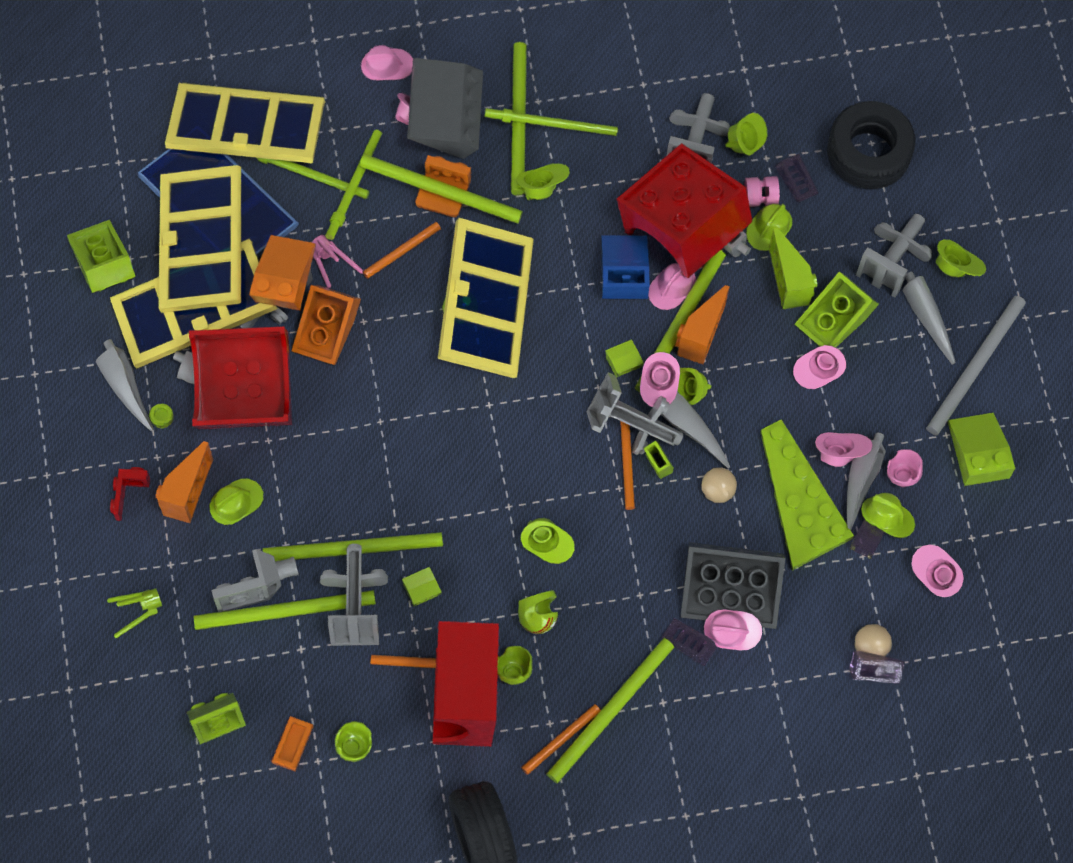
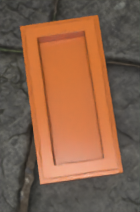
[272,716,314,771]

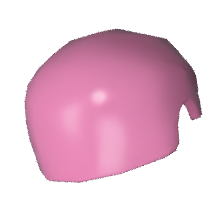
[887,449,923,487]

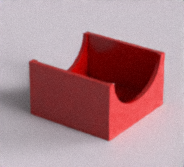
[617,143,753,278]
[189,327,292,429]
[432,621,499,747]

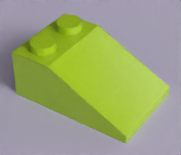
[67,220,135,293]
[769,228,817,309]
[795,271,879,348]
[948,413,1015,486]
[187,693,246,744]

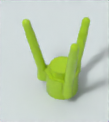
[107,588,162,638]

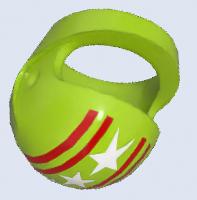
[518,590,558,634]

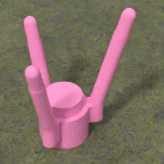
[312,235,363,288]

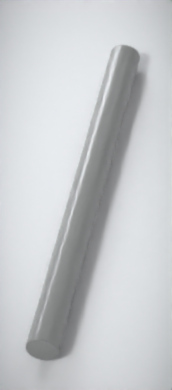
[926,296,1026,436]

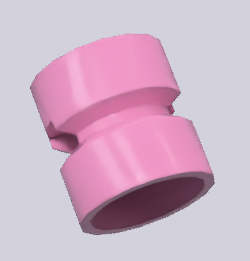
[744,176,780,207]

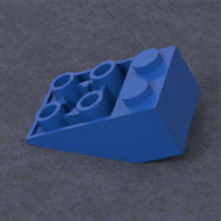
[602,235,650,299]

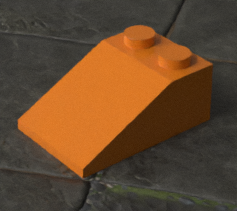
[249,235,316,311]
[292,285,361,365]
[675,285,730,364]
[156,441,213,523]

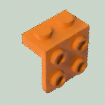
[415,155,471,217]

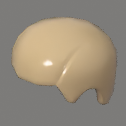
[701,467,737,503]
[855,624,892,661]

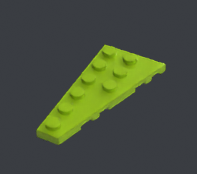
[760,419,854,571]

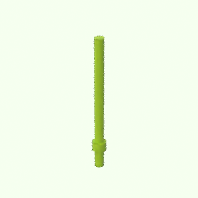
[484,108,618,136]
[325,130,382,240]
[255,157,369,199]

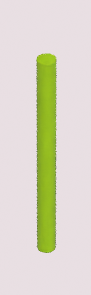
[511,42,527,195]
[360,154,523,224]
[635,250,726,392]
[263,532,443,561]
[194,590,376,630]
[547,638,674,784]

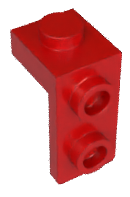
[110,467,150,521]

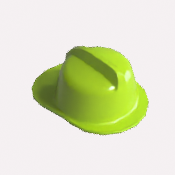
[725,113,767,155]
[516,164,570,200]
[746,204,792,251]
[936,239,986,277]
[678,368,712,405]
[210,479,263,525]
[861,493,915,538]
[521,518,575,564]

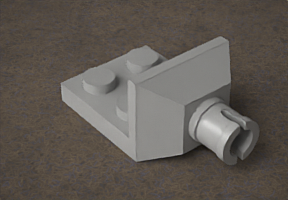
[211,549,299,612]

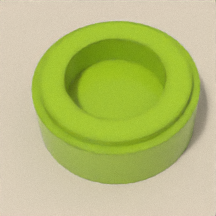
[149,404,174,428]

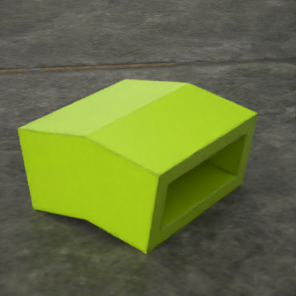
[605,340,644,377]
[643,441,674,479]
[402,567,442,607]

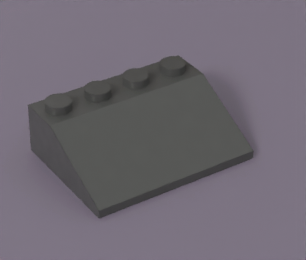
[407,58,483,159]
[681,542,785,629]

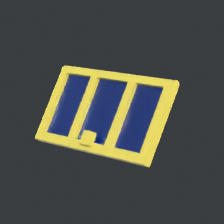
[165,83,325,163]
[159,165,241,313]
[438,218,534,378]
[110,238,277,369]

